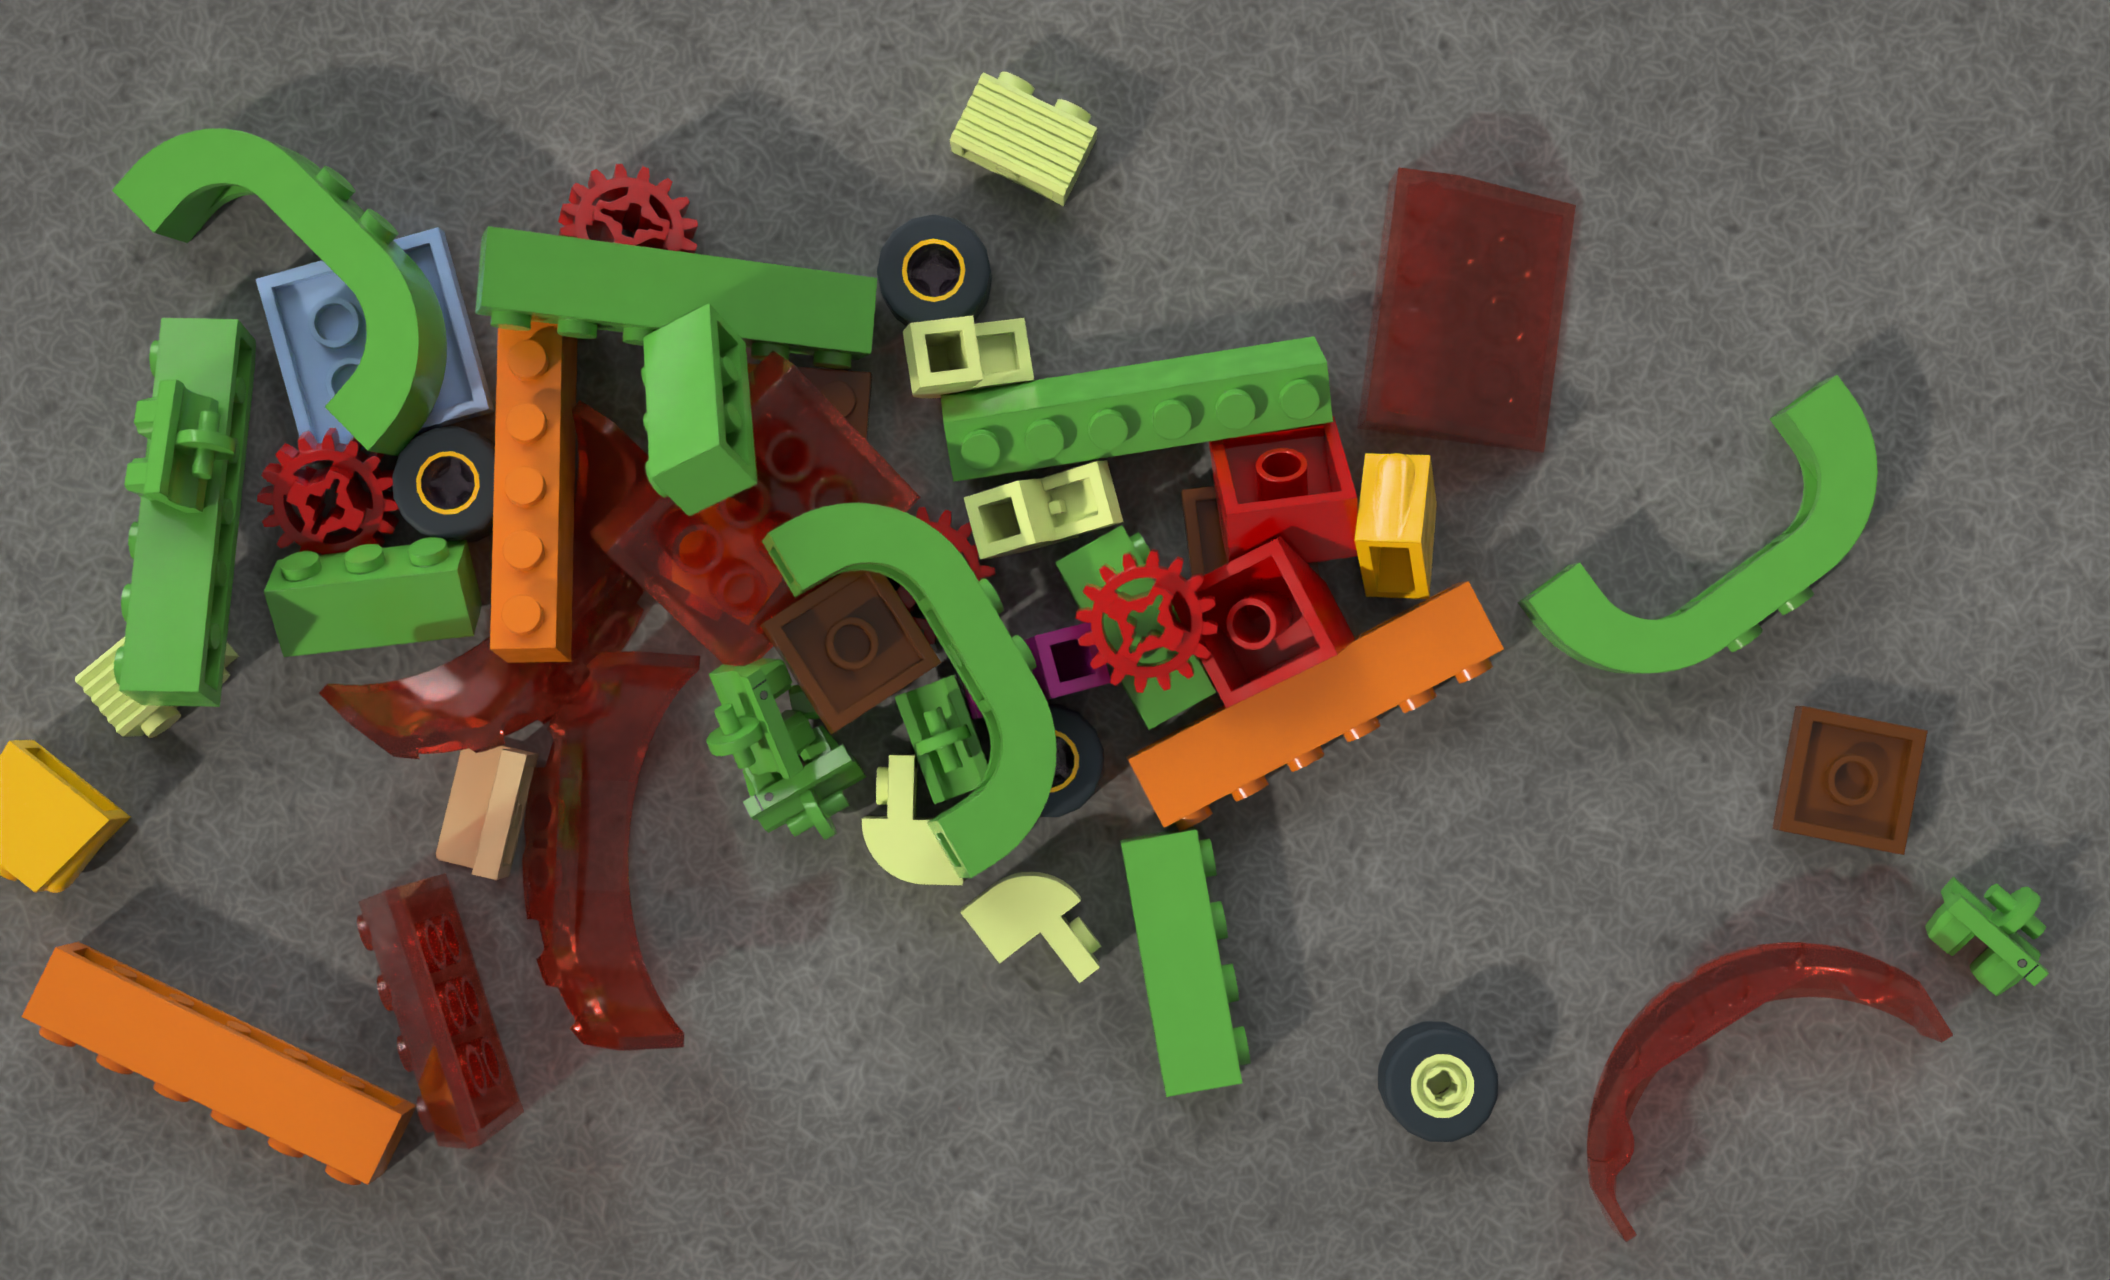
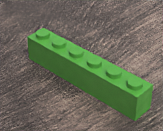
[475,226,877,369]
[114,318,256,707]
[941,336,1333,482]

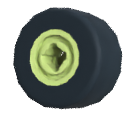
[1378,1021,1498,1142]

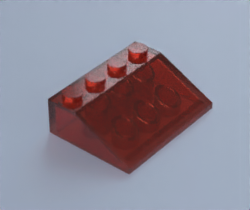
[1357,167,1576,453]
[590,350,921,666]
[357,873,524,1149]

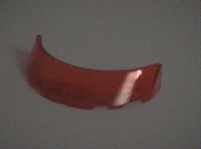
[319,400,662,759]
[522,651,700,1051]
[1587,942,1953,1242]

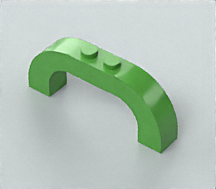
[112,128,447,456]
[1518,375,1878,674]
[762,503,1057,878]

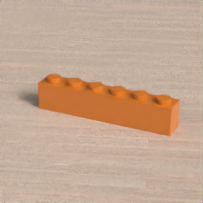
[490,321,577,663]
[1126,581,1504,831]
[21,942,417,1185]

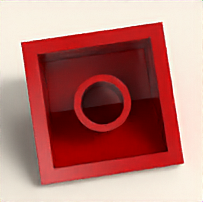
[1209,416,1358,563]
[1171,536,1355,709]

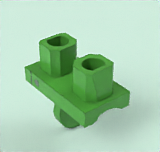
[124,379,236,513]
[706,658,816,779]
[895,674,988,804]
[743,726,866,840]
[1925,876,2049,996]

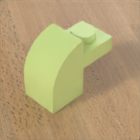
[903,316,1034,398]
[964,460,1124,559]
[862,754,965,885]
[960,872,1102,983]

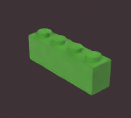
[1120,827,1251,1097]

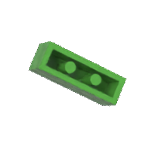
[641,303,757,516]
[1055,525,1216,730]
[264,537,482,657]

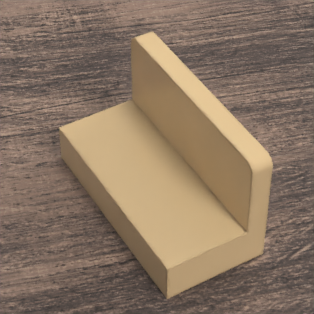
[436,738,539,880]

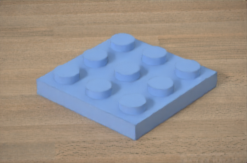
[256,227,495,463]

